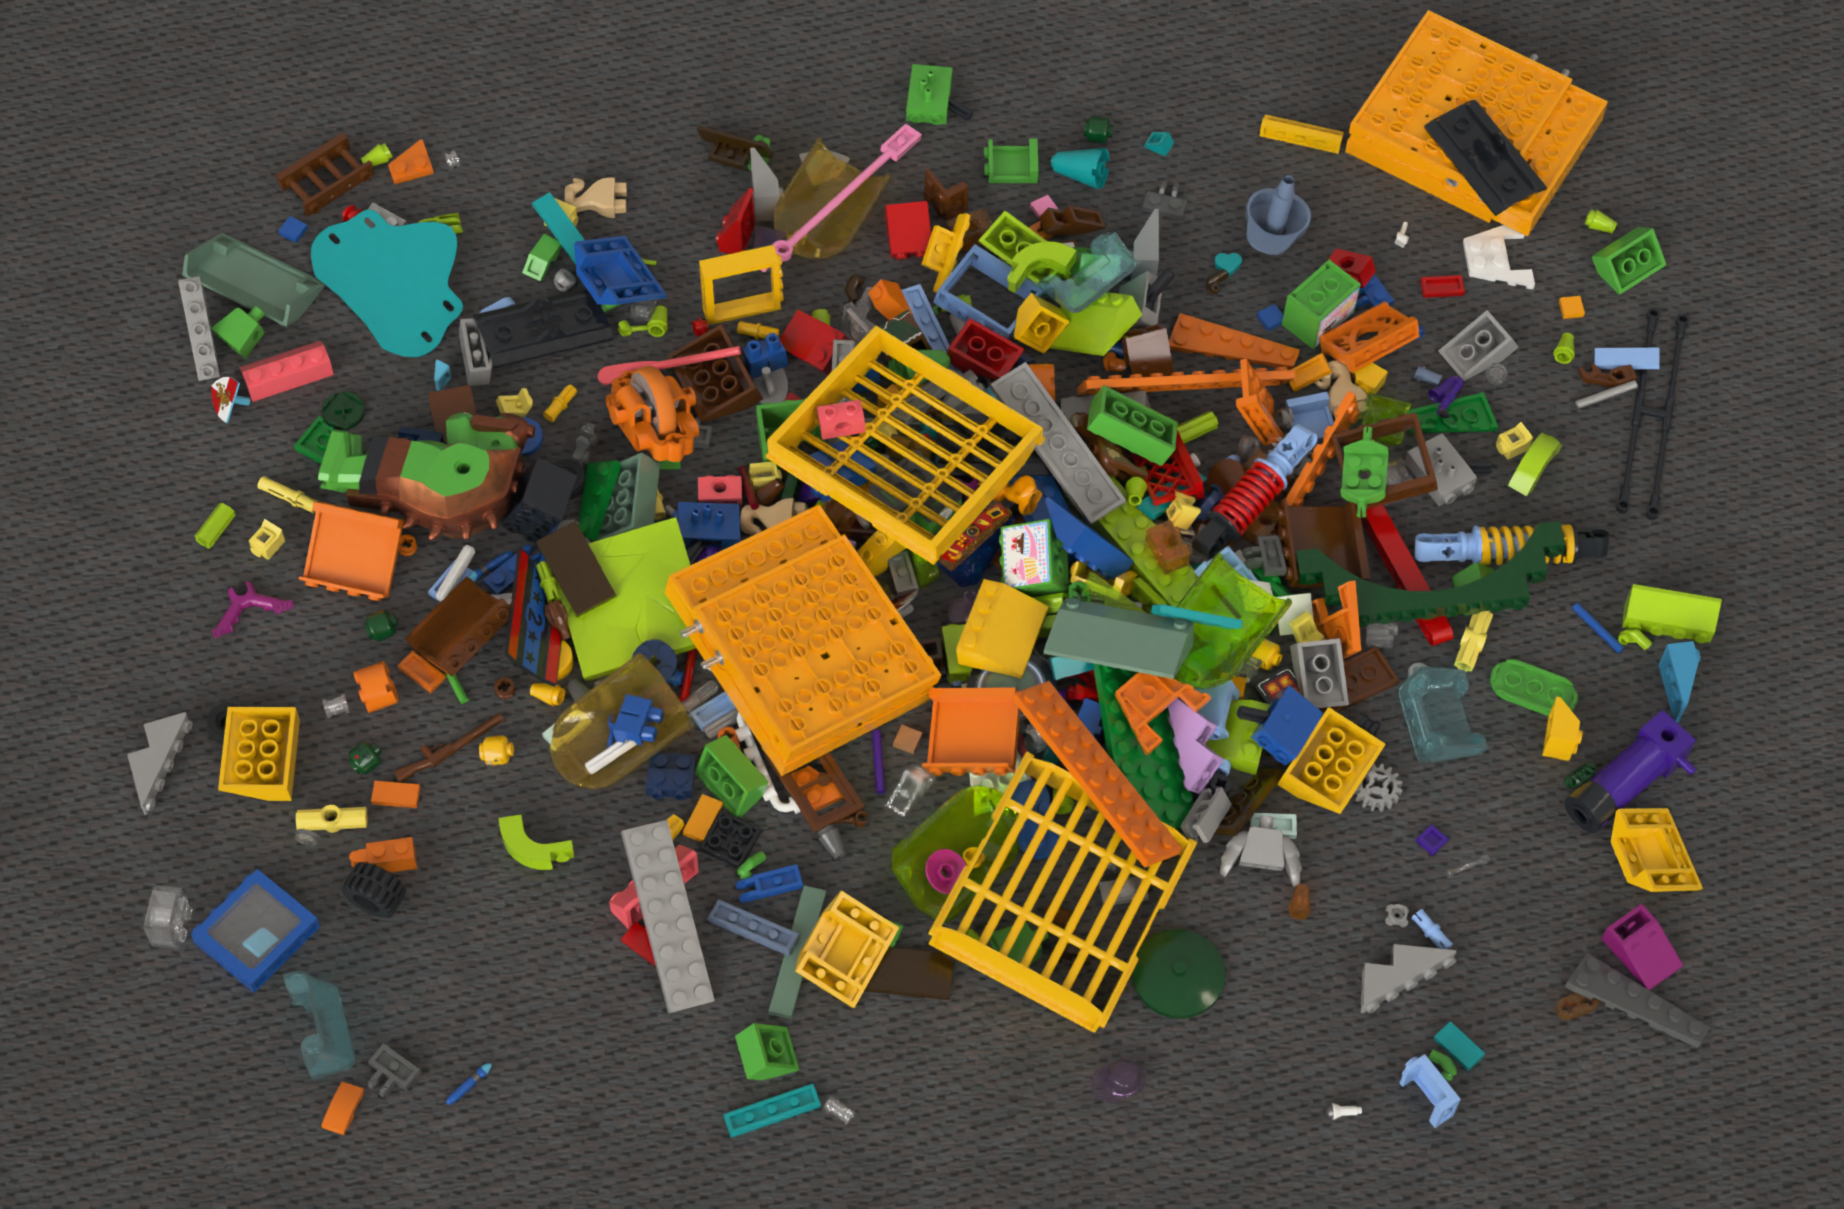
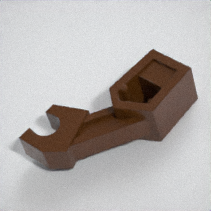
[1578,364,1637,388]

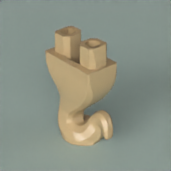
[565,178,627,218]
[1314,360,1369,419]
[740,498,808,535]

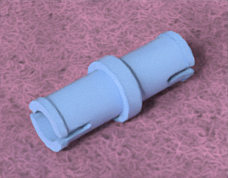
[1411,909,1453,949]

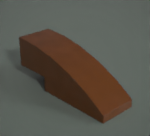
[1039,205,1106,235]

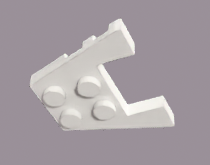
[1463,225,1535,289]

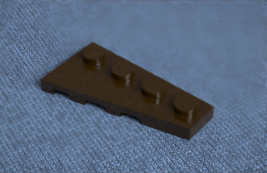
[1213,768,1283,836]

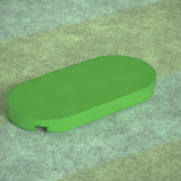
[1490,659,1578,716]

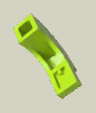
[1007,242,1077,294]
[1508,433,1563,496]
[498,815,575,870]

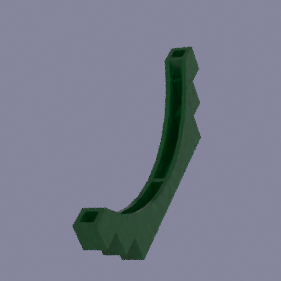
[1296,521,1565,627]

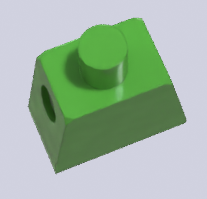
[211,306,265,359]
[990,922,1049,965]

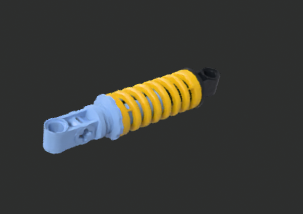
[1414,523,1610,566]

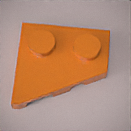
[388,139,434,184]
[791,766,844,812]

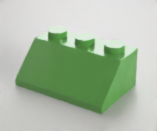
[1591,227,1667,294]
[695,735,769,819]

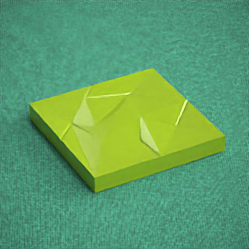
[555,517,697,682]

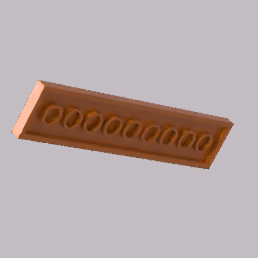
[1077,367,1295,396]
[1012,681,1182,868]

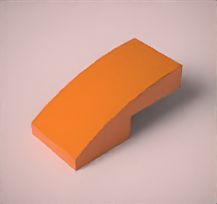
[322,1082,364,1135]

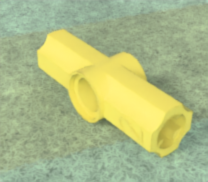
[1454,611,1493,672]
[296,805,368,833]

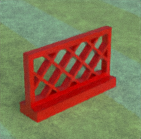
[1129,430,1205,506]

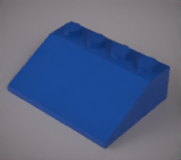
[1045,496,1134,581]

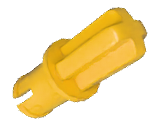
[737,321,780,340]
[543,385,577,423]

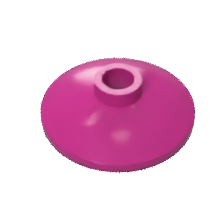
[926,849,966,894]

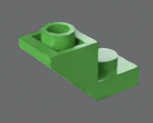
[522,234,562,281]

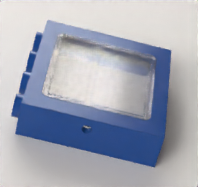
[191,869,320,993]

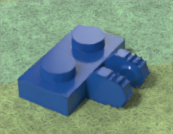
[1356,274,1394,309]

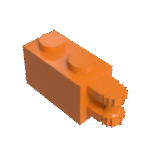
[349,837,417,873]

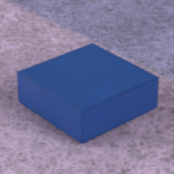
[278,216,308,243]
[1257,304,1284,331]

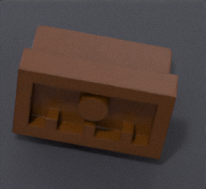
[923,168,968,221]

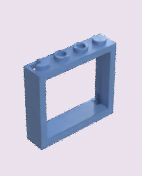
[933,244,1044,340]

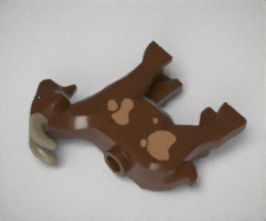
[1069,412,1148,481]

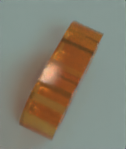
[1556,993,1600,1020]

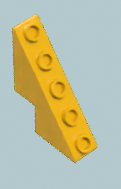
[857,510,907,578]

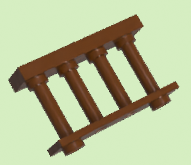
[276,133,374,217]

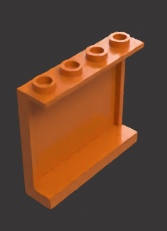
[299,502,404,601]
[922,687,1021,776]

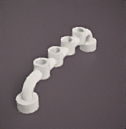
[735,712,801,814]

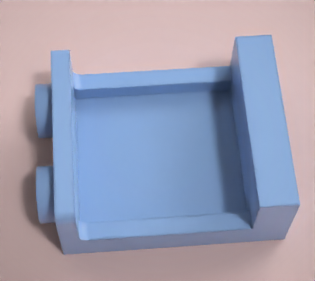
[1285,392,1334,452]
[1191,680,1240,740]
[1400,1054,1461,1128]

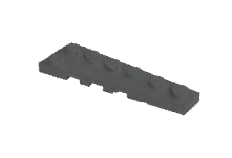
[1565,953,1710,1048]

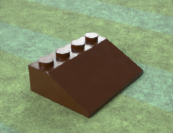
[667,324,764,422]

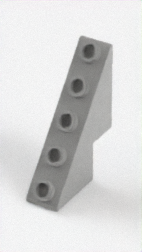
[178,276,220,381]
[127,712,193,815]
[1361,944,1457,1013]

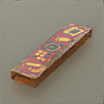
[938,500,1012,571]

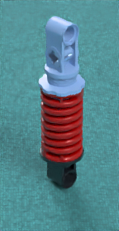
[1192,424,1318,559]

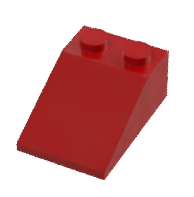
[716,188,755,254]
[780,310,850,375]
[947,318,1024,380]

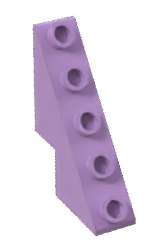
[1168,697,1224,794]

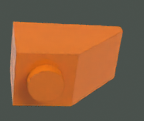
[868,279,914,320]

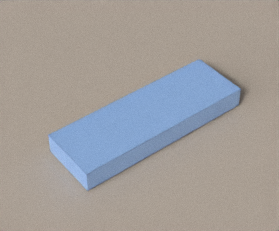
[1595,348,1659,370]

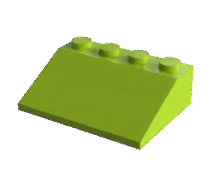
[1049,289,1142,356]

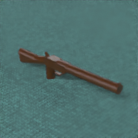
[394,713,505,783]

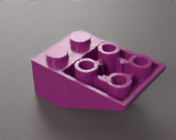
[1601,903,1683,990]

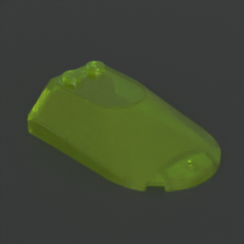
[1168,552,1292,689]
[892,785,1019,924]

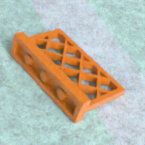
[1236,359,1284,446]

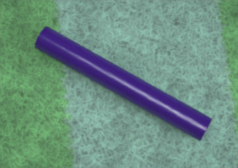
[872,730,885,794]

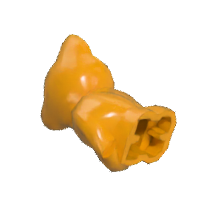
[977,475,1042,516]

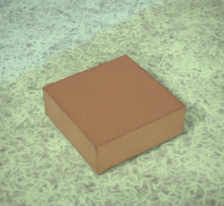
[893,725,923,755]

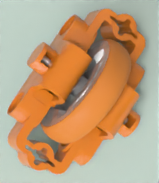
[606,366,699,462]

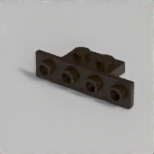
[697,125,773,171]

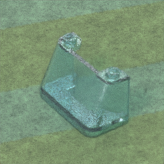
[1037,232,1136,313]
[1399,666,1488,763]
[283,971,356,1081]

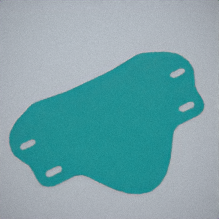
[311,209,463,357]

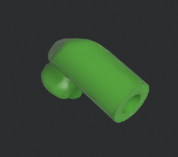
[737,851,766,880]
[1428,1049,1457,1081]

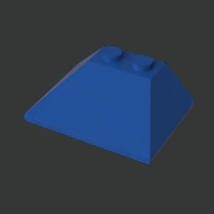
[574,236,667,305]

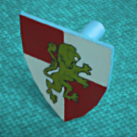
[211,377,250,423]

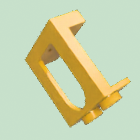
[1070,560,1138,601]

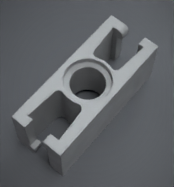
[1180,787,1232,843]

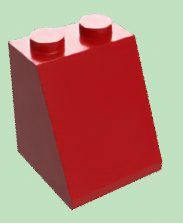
[884,201,931,260]

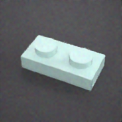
[1250,813,1297,839]

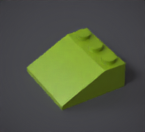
[1205,700,1270,775]

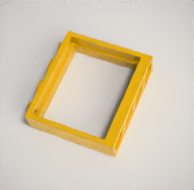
[699,245,784,325]

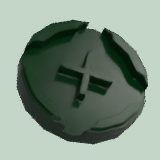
[322,391,365,430]

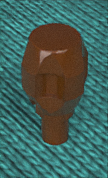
[545,600,571,640]

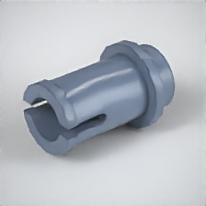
[1414,366,1442,387]

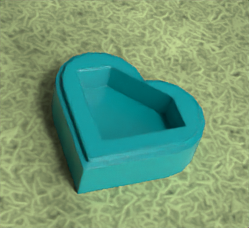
[1214,253,1242,277]

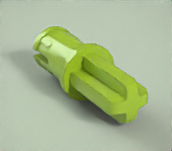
[536,561,562,604]

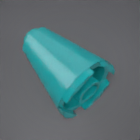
[1051,148,1110,189]

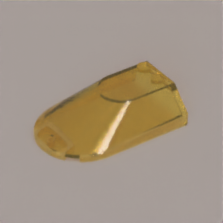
[774,137,891,259]
[550,653,694,789]

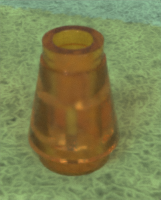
[1288,884,1311,920]

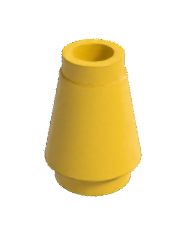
[530,683,565,706]

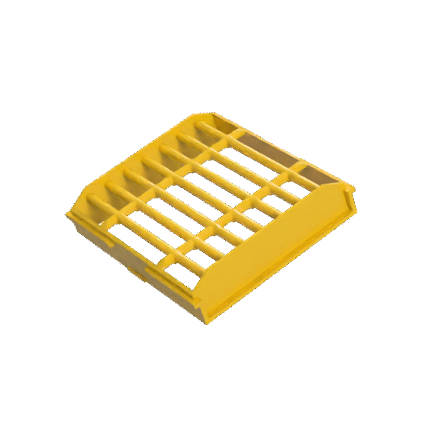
[766,326,1046,565]
[928,751,1197,1033]

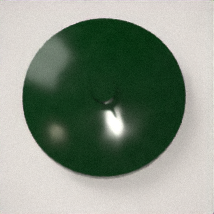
[1132,929,1226,1019]

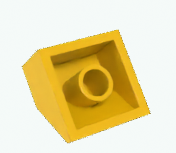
[1014,293,1070,354]
[1542,696,1583,761]

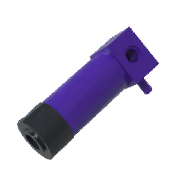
[1564,710,1696,833]

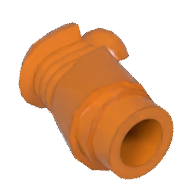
[1103,352,1126,373]

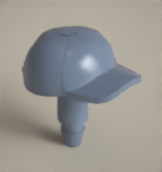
[1245,175,1311,255]

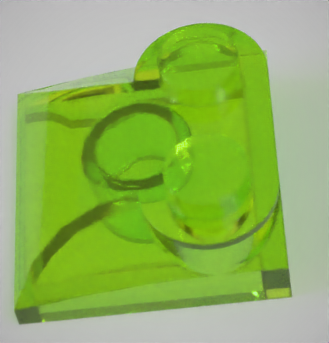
[1361,393,1411,445]
[910,550,939,589]

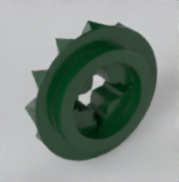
[1564,762,1597,788]

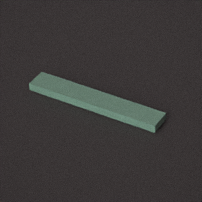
[769,886,826,1019]

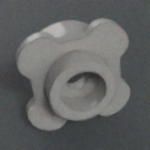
[1275,408,1294,429]
[1385,904,1409,928]

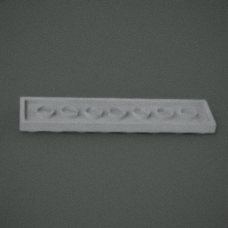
[990,362,1126,526]
[621,820,715,1014]

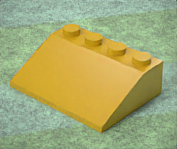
[956,579,1049,678]
[218,707,300,801]
[1277,707,1386,814]

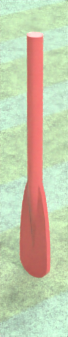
[598,346,741,385]

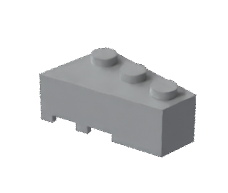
[459,318,493,386]

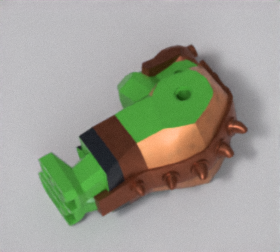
[318,412,535,540]

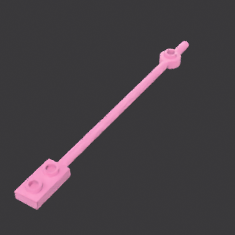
[760,124,922,272]

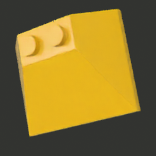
[1611,808,1703,892]
[795,891,899,1008]

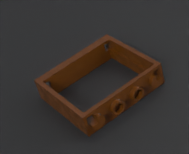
[1331,412,1438,513]

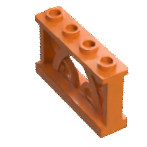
[1319,301,1420,373]

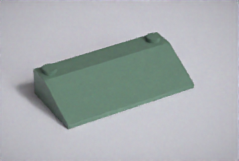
[182,233,325,327]
[1044,598,1194,679]

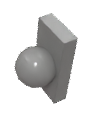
[1099,876,1149,905]

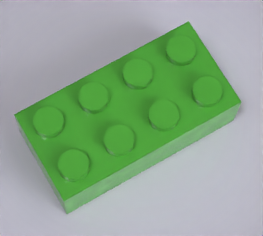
[1087,385,1178,466]

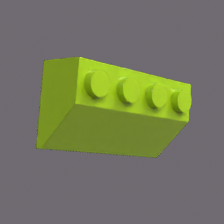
[979,211,1064,290]
[1622,584,1722,643]

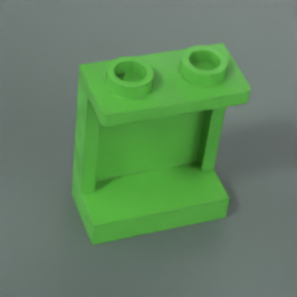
[984,139,1038,183]

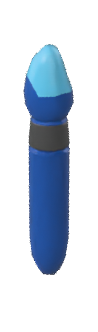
[469,551,513,581]
[446,1063,492,1105]

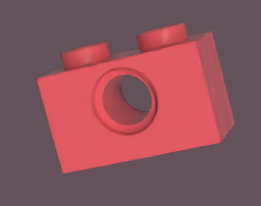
[817,400,865,440]
[698,475,742,509]

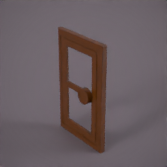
[765,752,865,833]

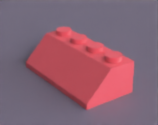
[239,341,334,402]
[609,844,699,929]

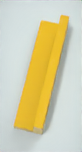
[1259,114,1344,154]

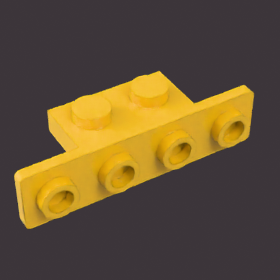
[921,213,970,293]

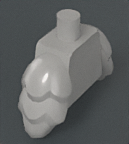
[1220,815,1302,887]

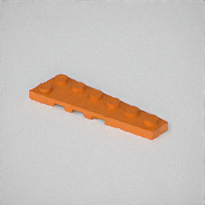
[1169,313,1300,370]
[1286,391,1360,506]

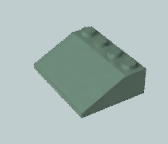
[597,453,660,541]

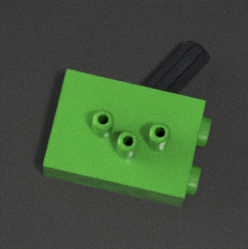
[906,64,974,125]

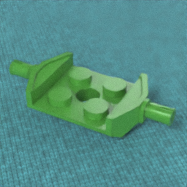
[1340,427,1389,518]

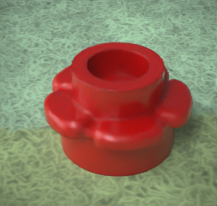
[692,317,708,337]

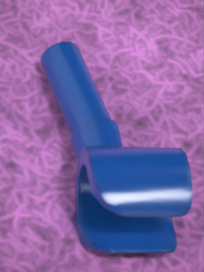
[607,715,615,747]

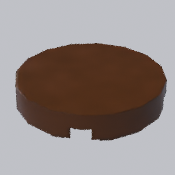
[1207,459,1246,495]

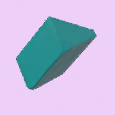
[1144,132,1174,156]

